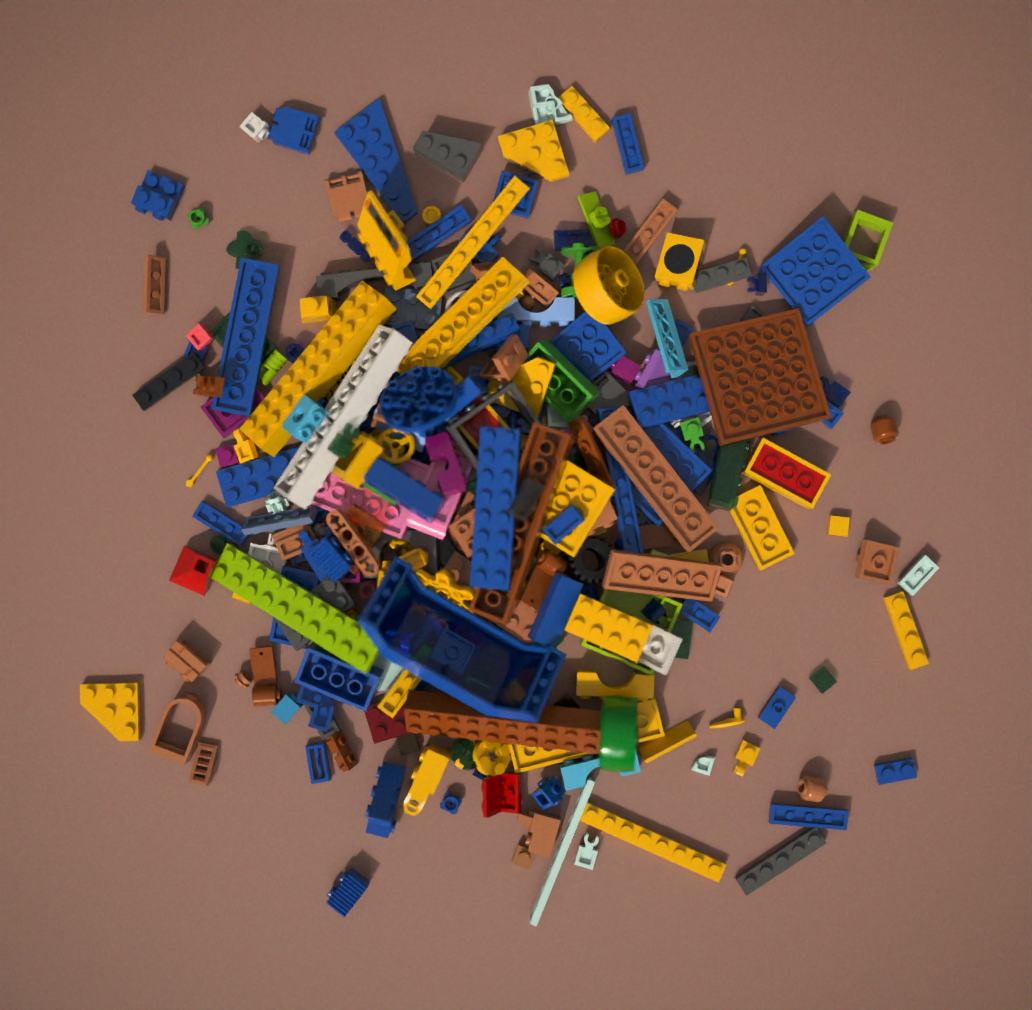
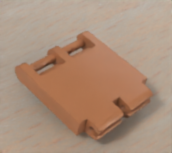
[324,170,367,223]

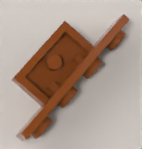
[568,417,615,488]

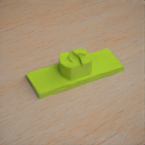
[577,191,616,248]

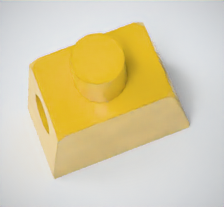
[299,296,337,324]

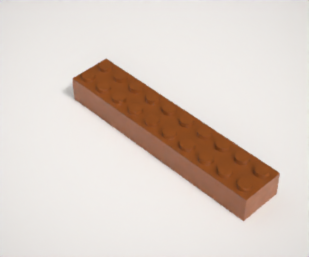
[469,422,575,624]
[404,690,602,754]

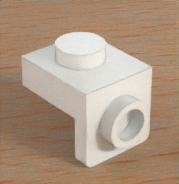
[240,112,270,143]

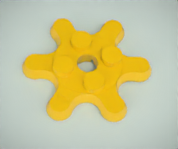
[415,569,474,613]

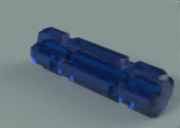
[339,230,371,262]

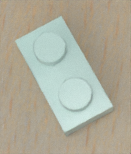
[897,555,939,596]

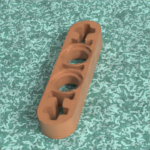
[326,510,382,576]

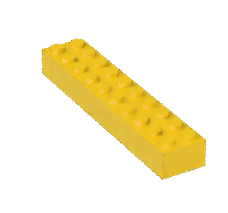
[240,280,397,457]

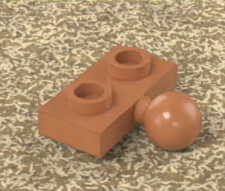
[520,268,560,310]

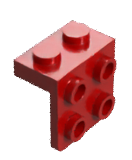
[481,772,522,818]

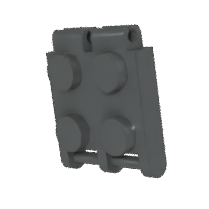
[588,371,631,417]

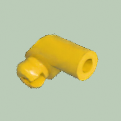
[389,539,415,551]

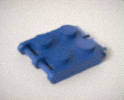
[268,106,321,155]

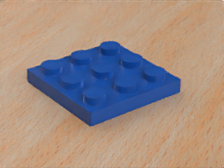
[549,311,628,382]

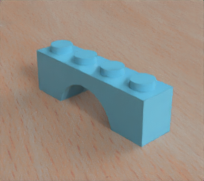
[560,752,641,791]

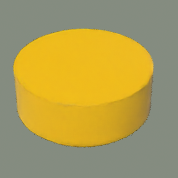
[422,206,442,226]

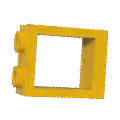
[331,431,383,489]

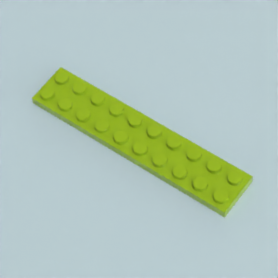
[211,543,387,674]

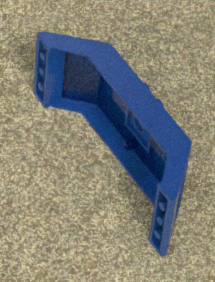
[358,556,567,722]

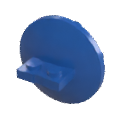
[380,366,458,438]

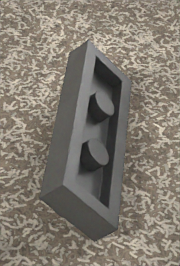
[694,257,752,294]

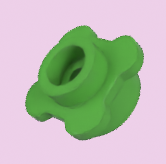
[187,207,209,230]

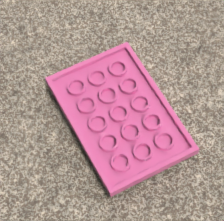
[311,448,430,540]

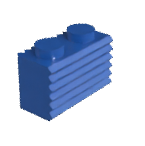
[308,535,356,582]
[326,868,370,917]

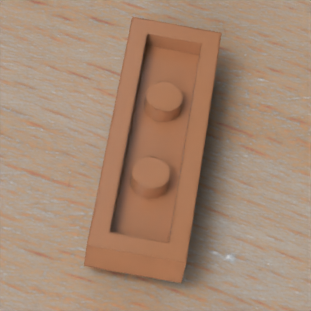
[143,254,166,316]

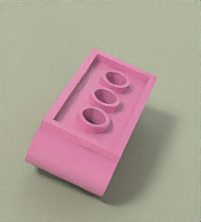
[406,449,476,540]

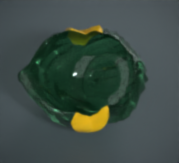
[451,738,478,771]

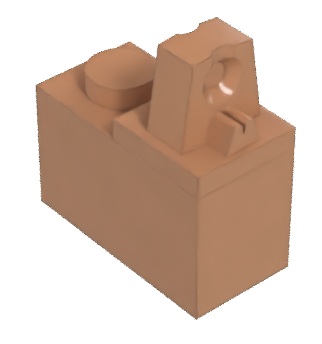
[517,808,561,858]

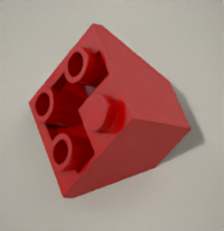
[169,546,218,596]

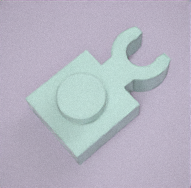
[574,832,599,870]

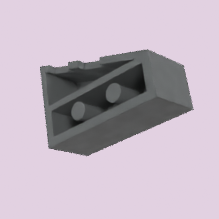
[413,131,483,183]

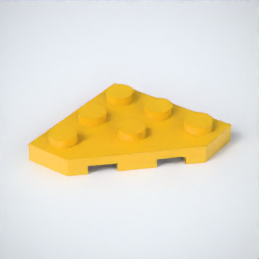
[498,120,569,182]
[486,357,557,418]
[80,682,141,741]

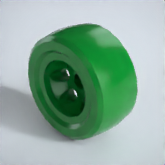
[599,696,639,772]

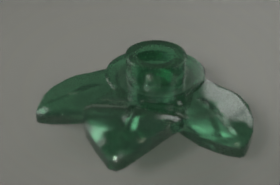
[226,231,263,269]

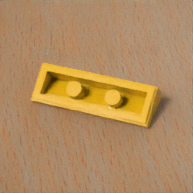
[638,721,697,763]

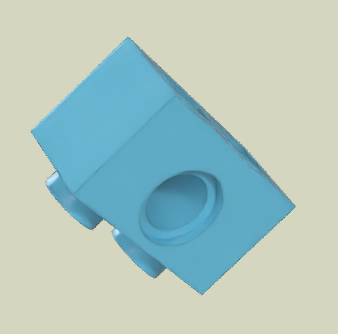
[282,394,328,444]

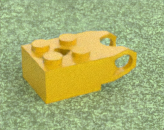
[404,742,452,816]

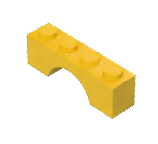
[575,670,655,701]

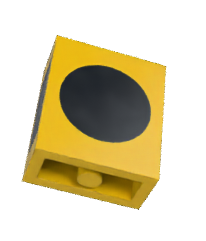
[655,233,706,291]

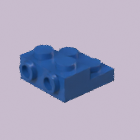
[131,170,185,221]

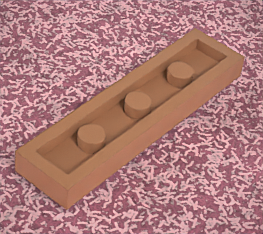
[623,199,678,265]

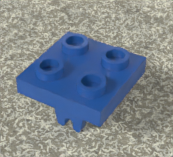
[493,170,539,219]

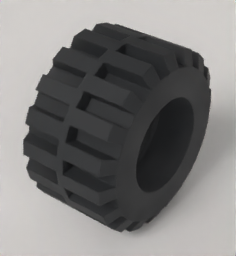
[564,535,612,586]

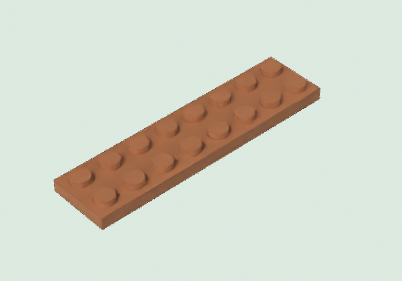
[592,405,719,553]

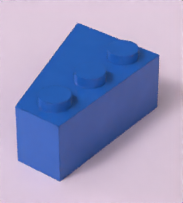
[365,762,406,828]

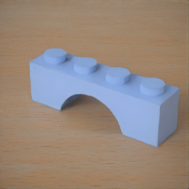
[497,297,575,327]

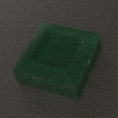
[809,666,837,694]

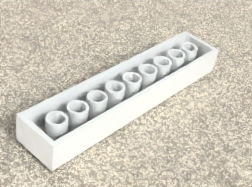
[274,325,412,510]

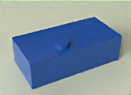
[294,642,384,712]

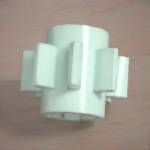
[265,491,290,514]

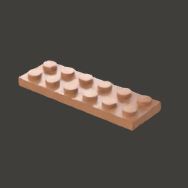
[602,549,722,602]
[444,551,538,644]

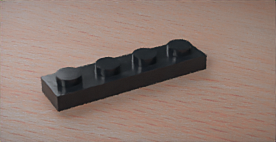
[132,352,207,411]

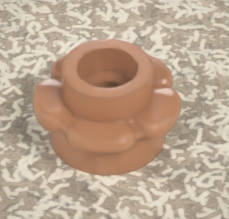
[234,670,252,688]

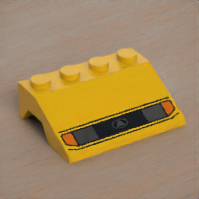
[357,190,416,291]

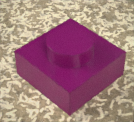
[216,444,240,468]

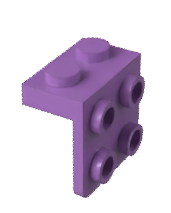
[634,349,684,389]

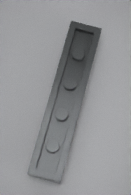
[735,827,826,896]

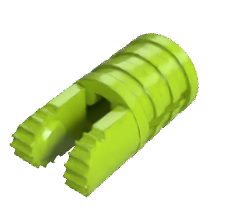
[259,349,288,385]

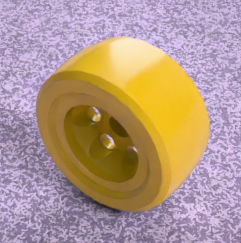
[573,246,645,325]

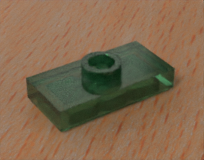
[671,619,693,659]

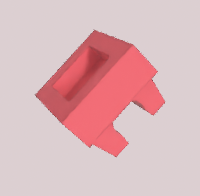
[186,323,214,351]

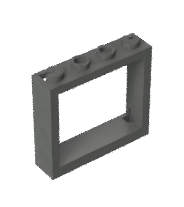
[446,381,541,474]

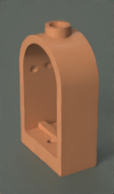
[149,693,206,765]

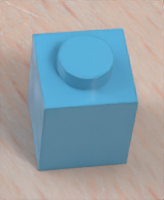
[271,692,304,725]

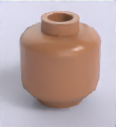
[797,775,828,802]

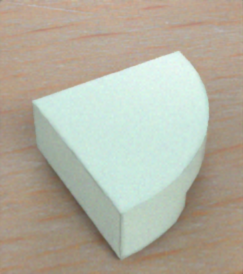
[690,755,715,776]

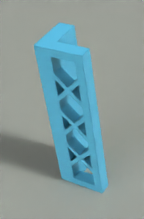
[646,299,688,378]

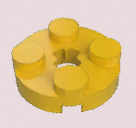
[473,740,510,776]

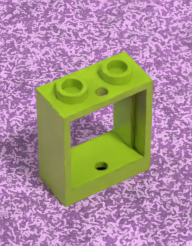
[842,209,893,271]

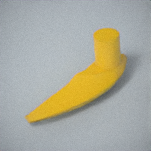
[709,708,745,728]

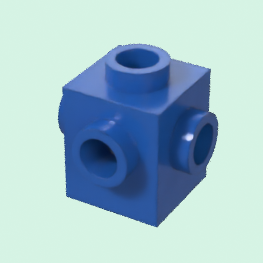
[531,775,566,810]

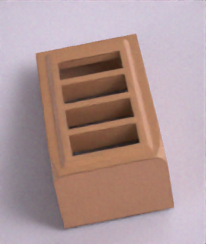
[189,742,219,786]

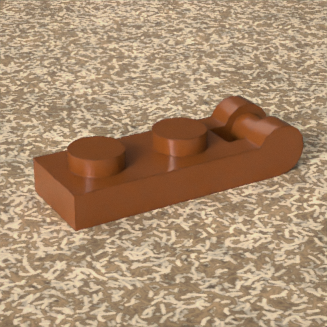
[193,375,225,397]

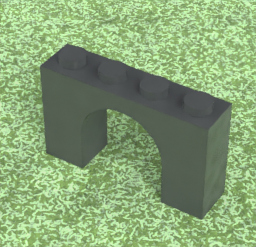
[359,527,441,578]

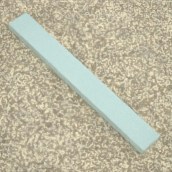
[530,776,595,927]

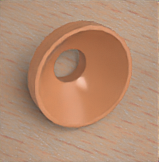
[708,542,743,576]

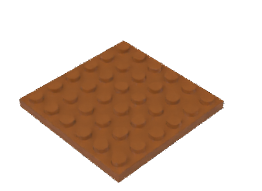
[688,308,832,446]

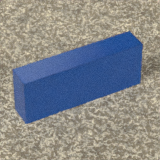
[528,572,583,648]

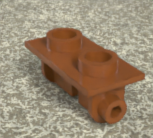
[326,730,358,772]

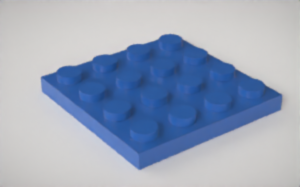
[760,216,871,326]
[630,424,712,526]

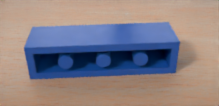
[364,458,444,524]

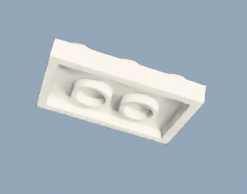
[634,616,683,675]

